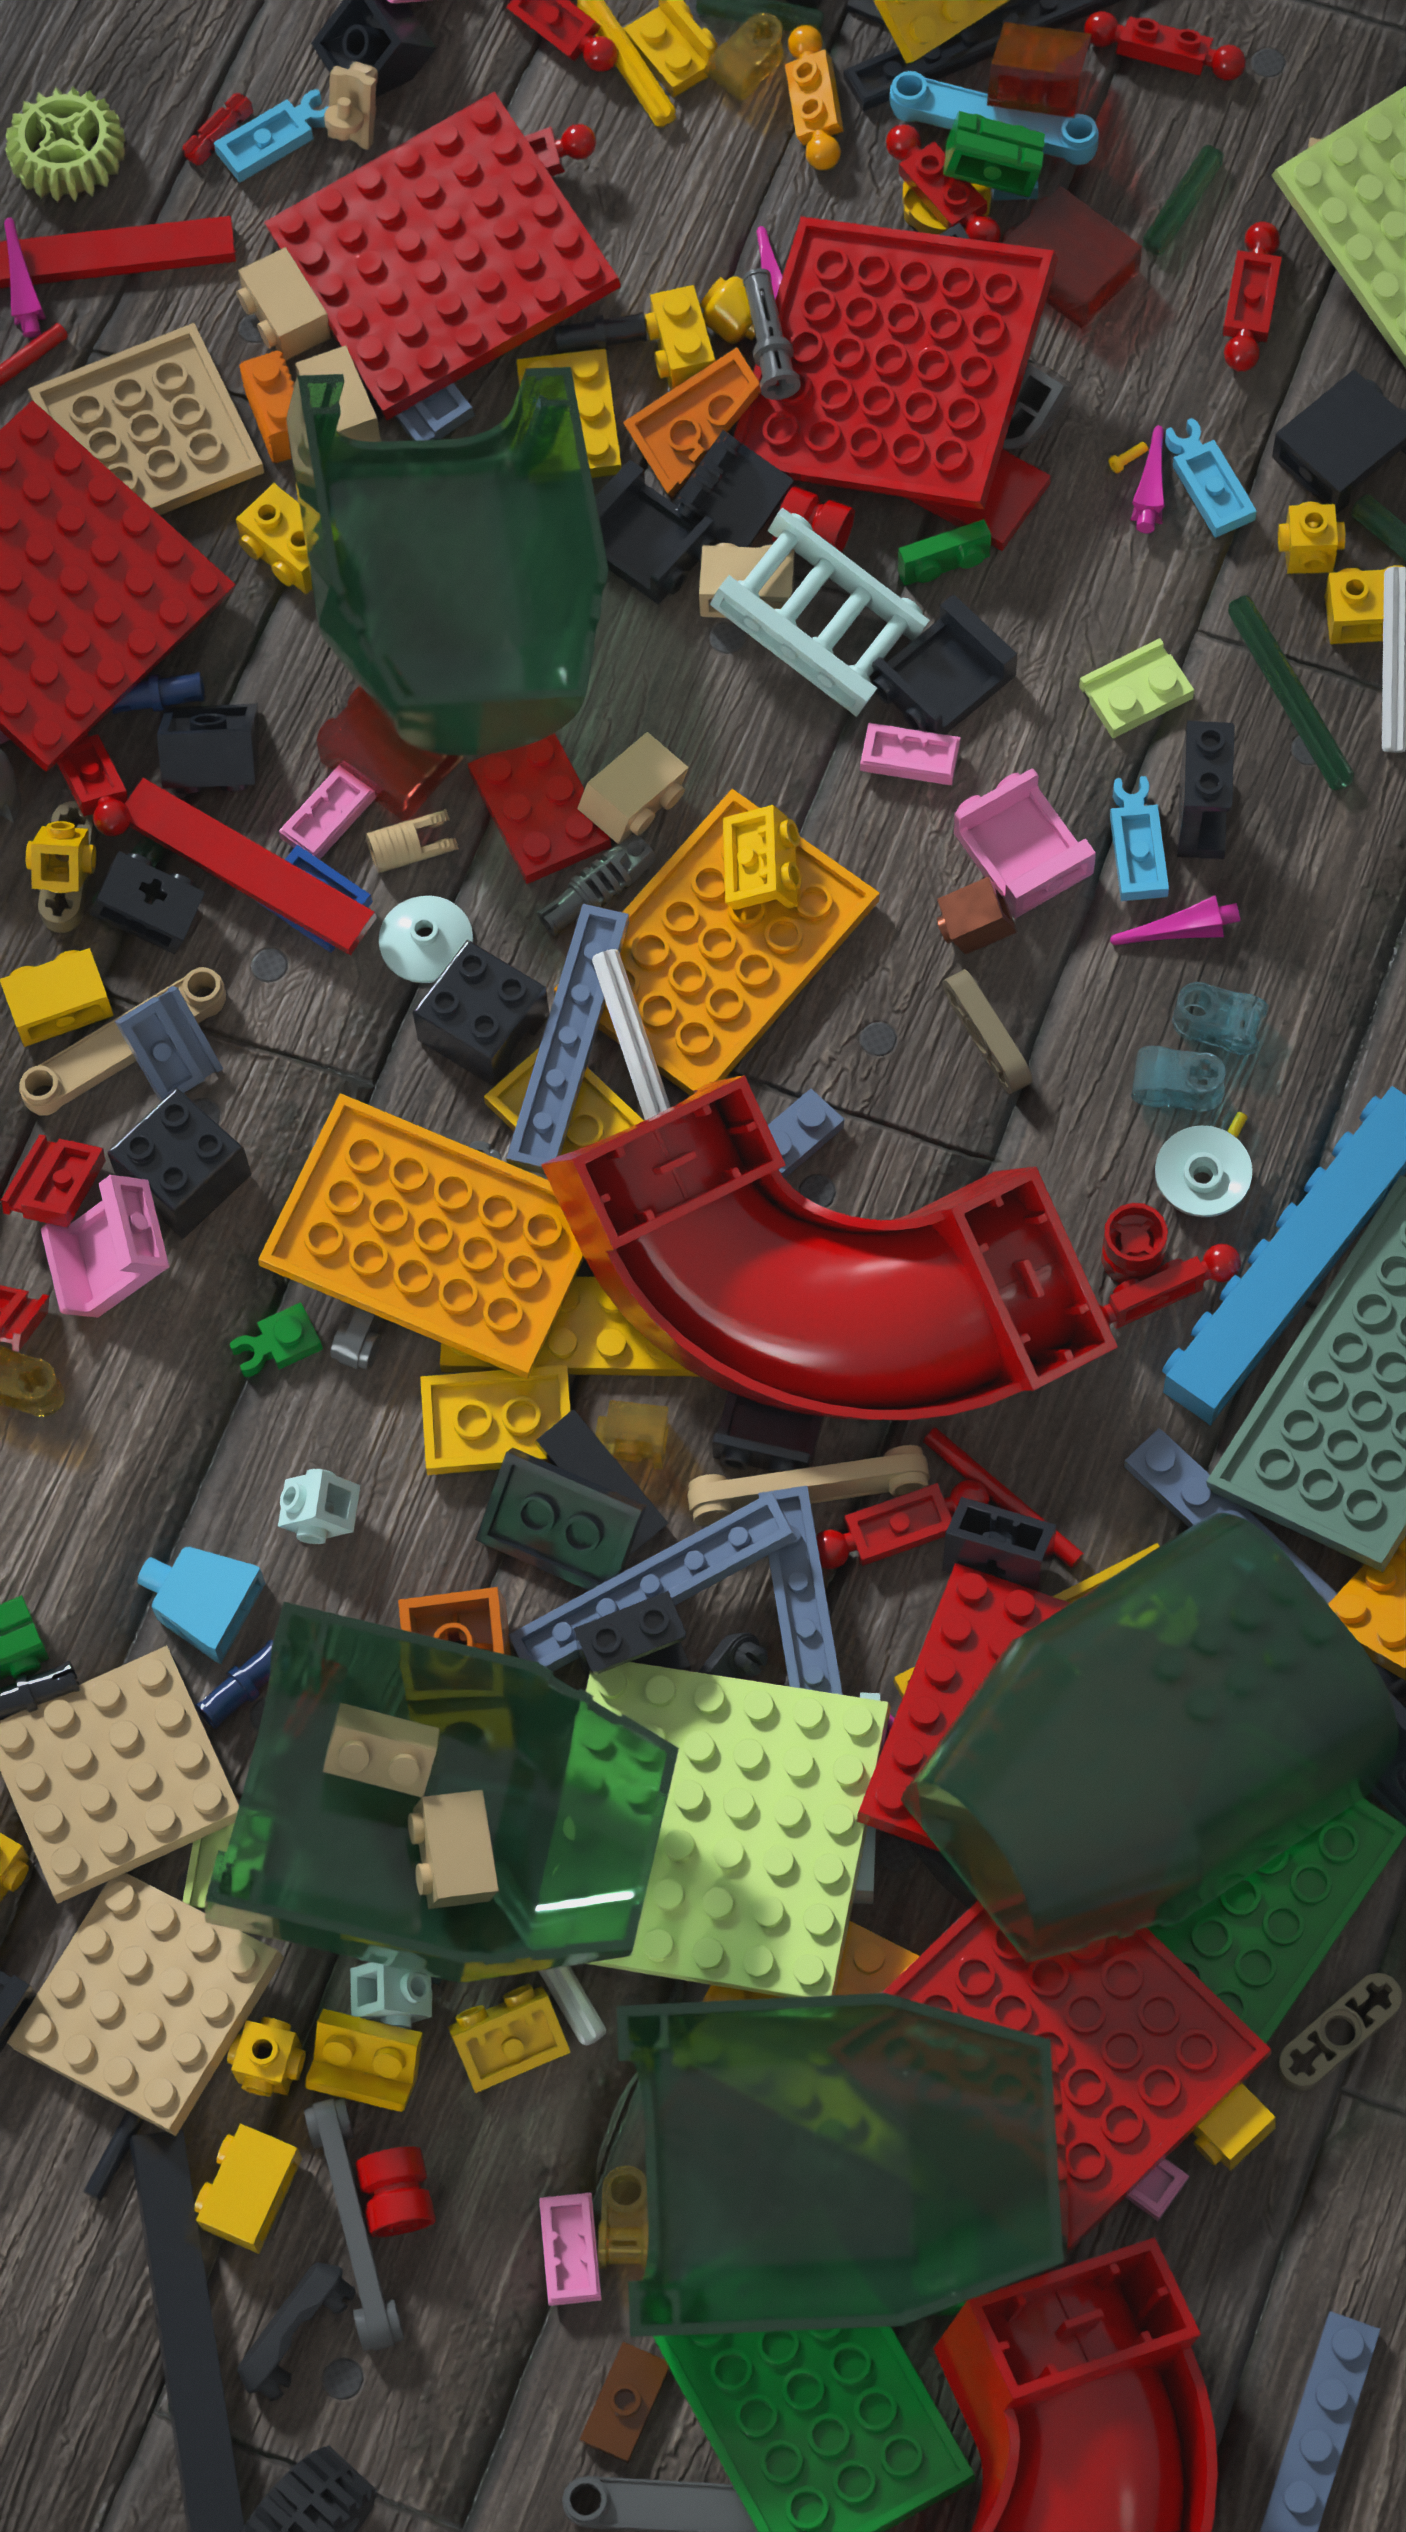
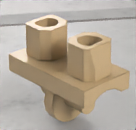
[324,62,378,150]

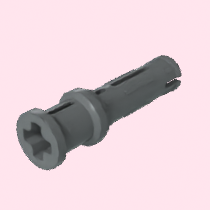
[742,268,801,400]

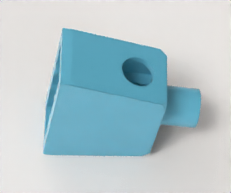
[137,1547,266,1664]

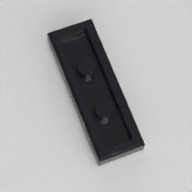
[534,1409,668,1556]

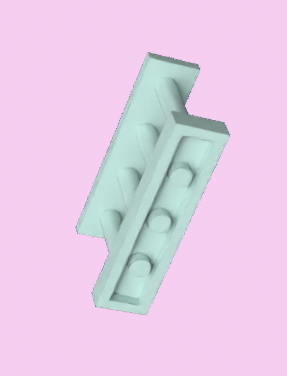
[709,508,930,717]

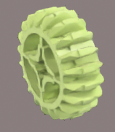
[5,86,125,202]

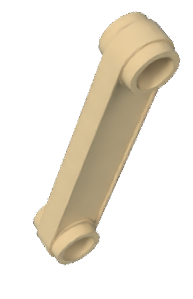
[19,967,226,1115]
[687,1445,930,1527]

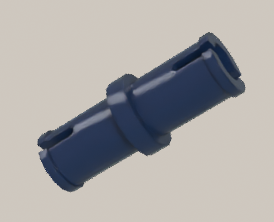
[112,672,205,714]
[195,1640,291,1729]

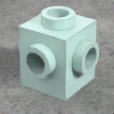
[278,1469,361,1544]
[350,1954,433,2030]

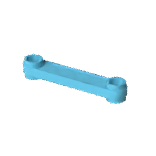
[890,71,1099,165]

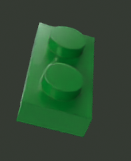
[898,519,991,586]

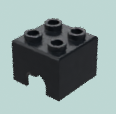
[412,940,549,1087]
[107,1087,252,1239]

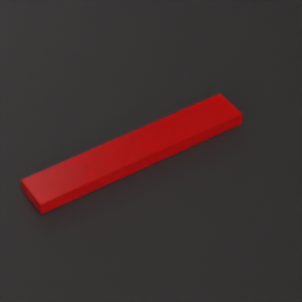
[0,216,236,288]
[125,778,377,956]

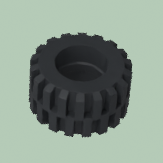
[242,2445,377,2532]

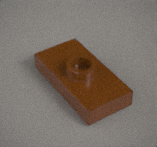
[579,2341,670,2464]

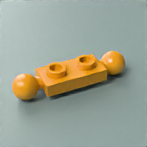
[785,25,844,171]

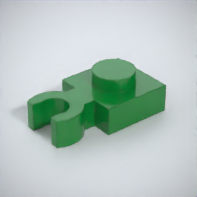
[229,1302,323,1377]

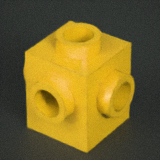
[1278,502,1345,574]
[26,821,96,893]
[227,2017,306,2097]

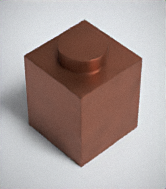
[937,876,1017,955]

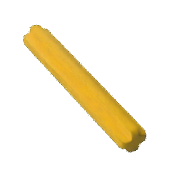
[577,0,676,127]

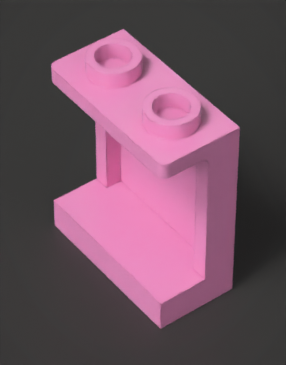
[954,768,1096,919]
[41,1175,169,1318]

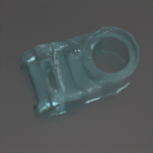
[1172,982,1269,1055]
[1131,1046,1226,1112]

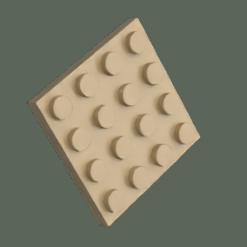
[28,323,264,515]
[0,1646,244,1904]
[7,1873,285,2136]

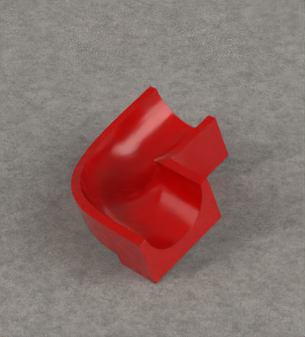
[541,1075,1118,1420]
[933,2237,1218,2532]

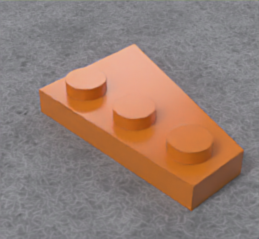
[623,348,761,499]

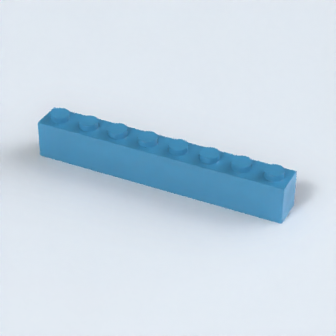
[1162,1086,1406,1425]

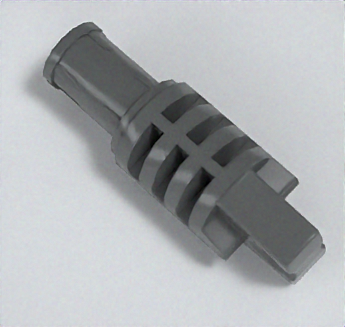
[537,835,656,936]

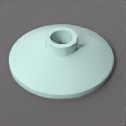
[379,896,473,983]
[1155,1125,1252,1217]

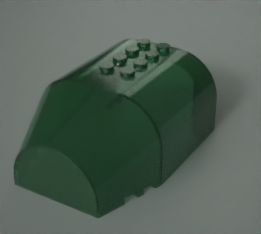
[286,367,609,756]
[900,1512,1398,1963]
[205,1602,679,1984]
[617,1993,1068,2337]

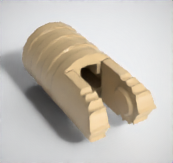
[366,809,459,873]

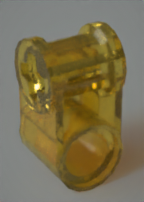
[705,13,783,101]
[0,1346,65,1417]
[598,2165,653,2270]

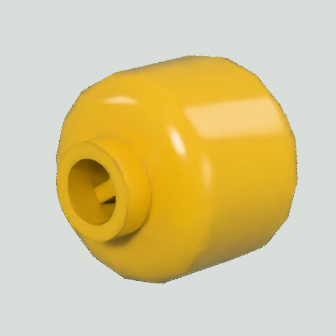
[700,276,756,344]

